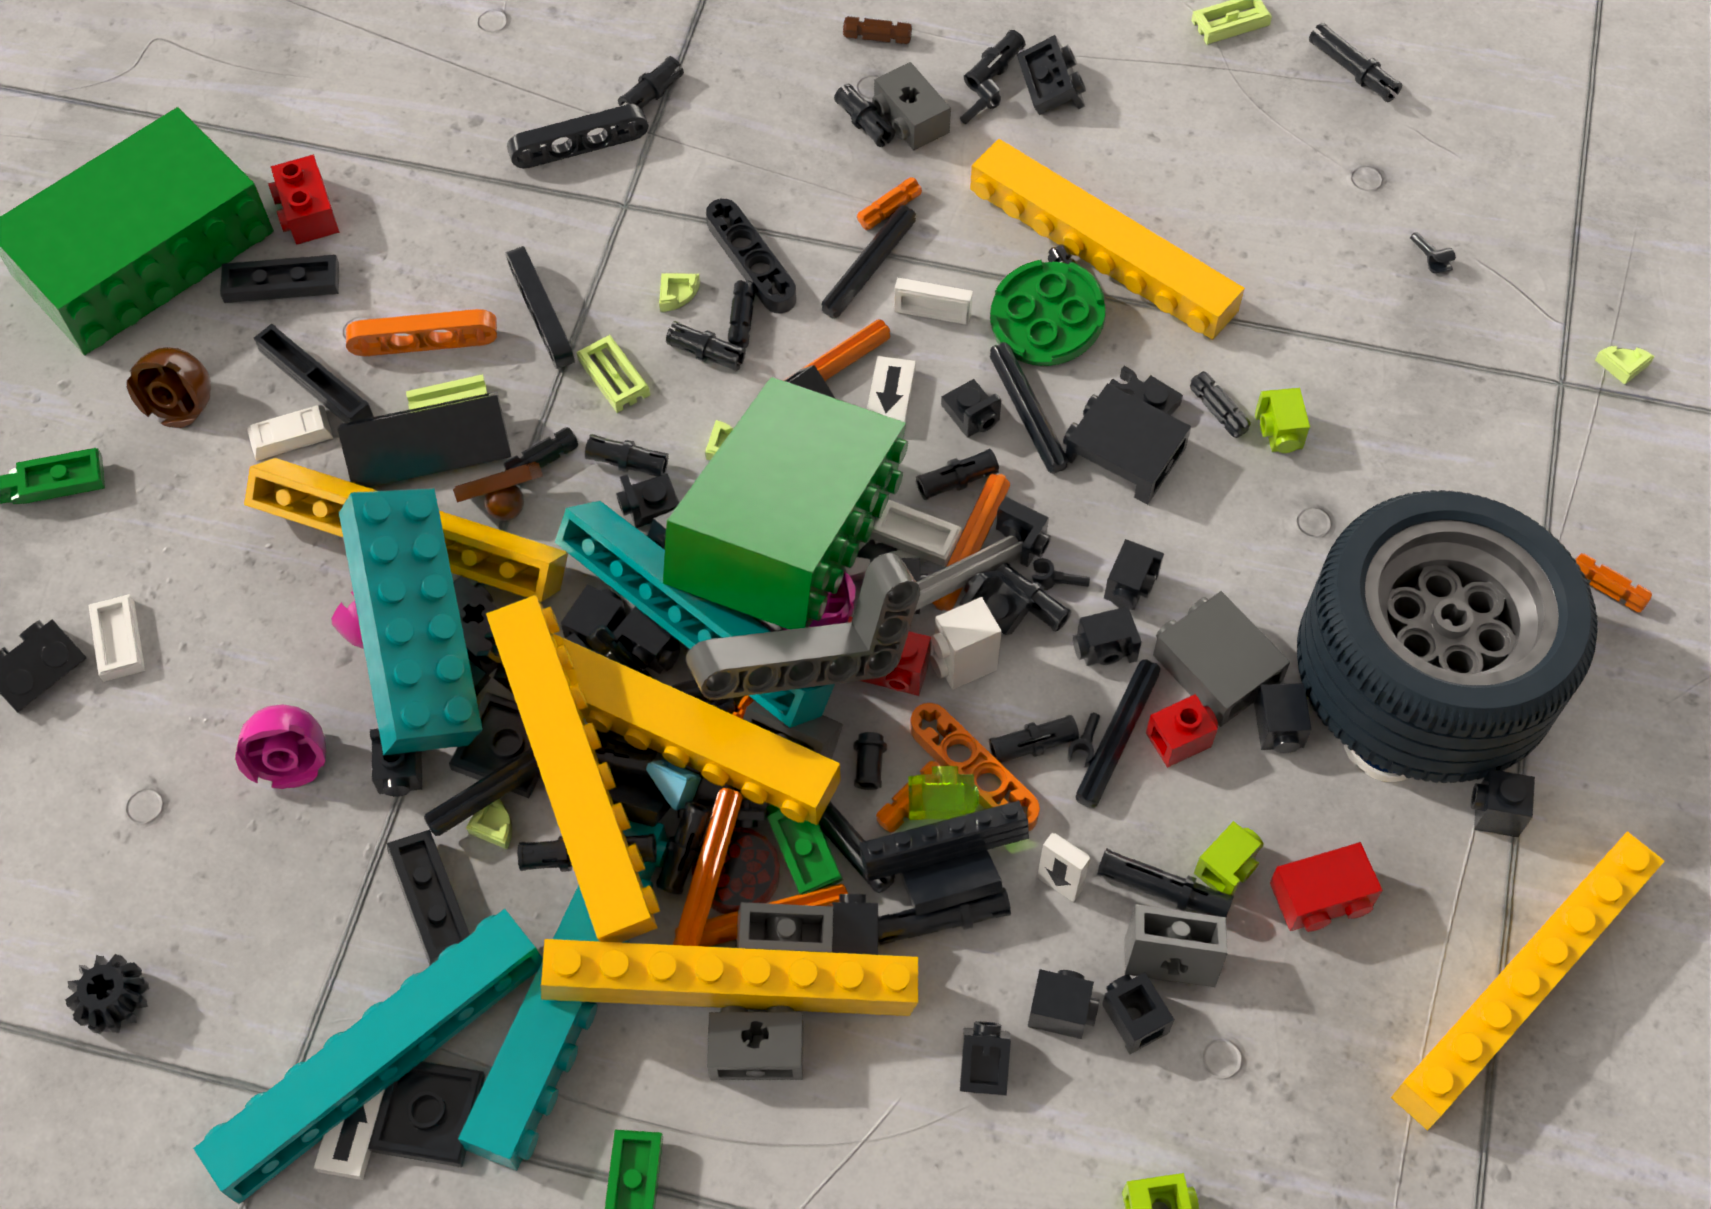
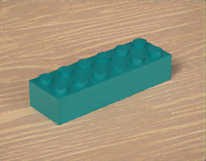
[339,488,482,755]

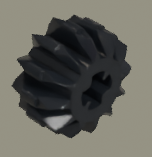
[65,954,150,1034]

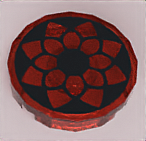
[691,827,780,914]

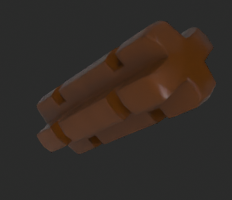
[843,16,912,45]

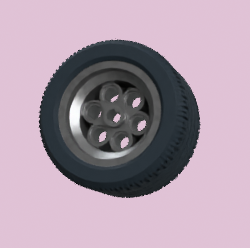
[1297,490,1598,783]

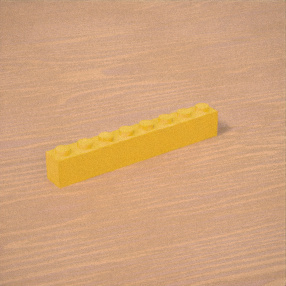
[970,139,1245,340]
[244,458,568,602]
[486,595,660,943]
[553,633,841,825]
[1391,831,1664,1131]
[541,939,918,1016]

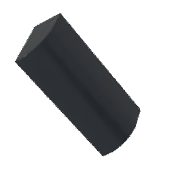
[337,391,511,487]

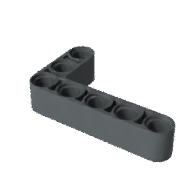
[686,553,921,700]

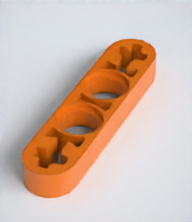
[346,309,497,356]
[910,703,1040,831]

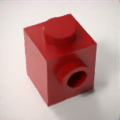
[1146,694,1218,768]

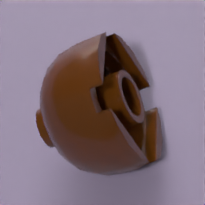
[126,347,211,428]

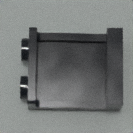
[1063,383,1191,505]

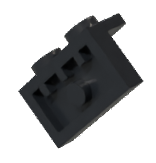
[1017,35,1086,115]

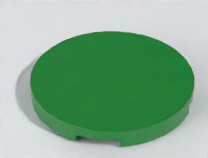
[990,259,1106,366]

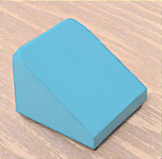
[646,759,702,811]

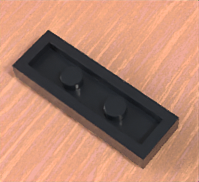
[220,254,339,303]
[387,829,470,966]

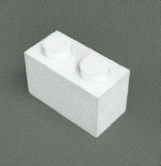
[930,597,1002,690]

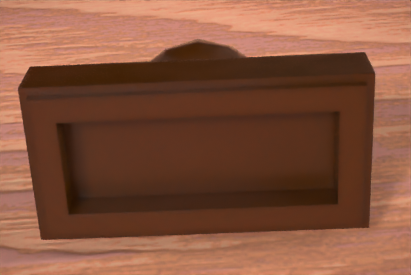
[453,462,543,521]

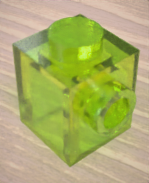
[908,766,979,820]

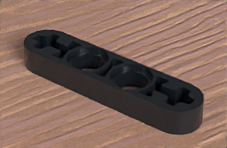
[507,104,649,169]
[706,198,796,313]
[505,246,575,369]

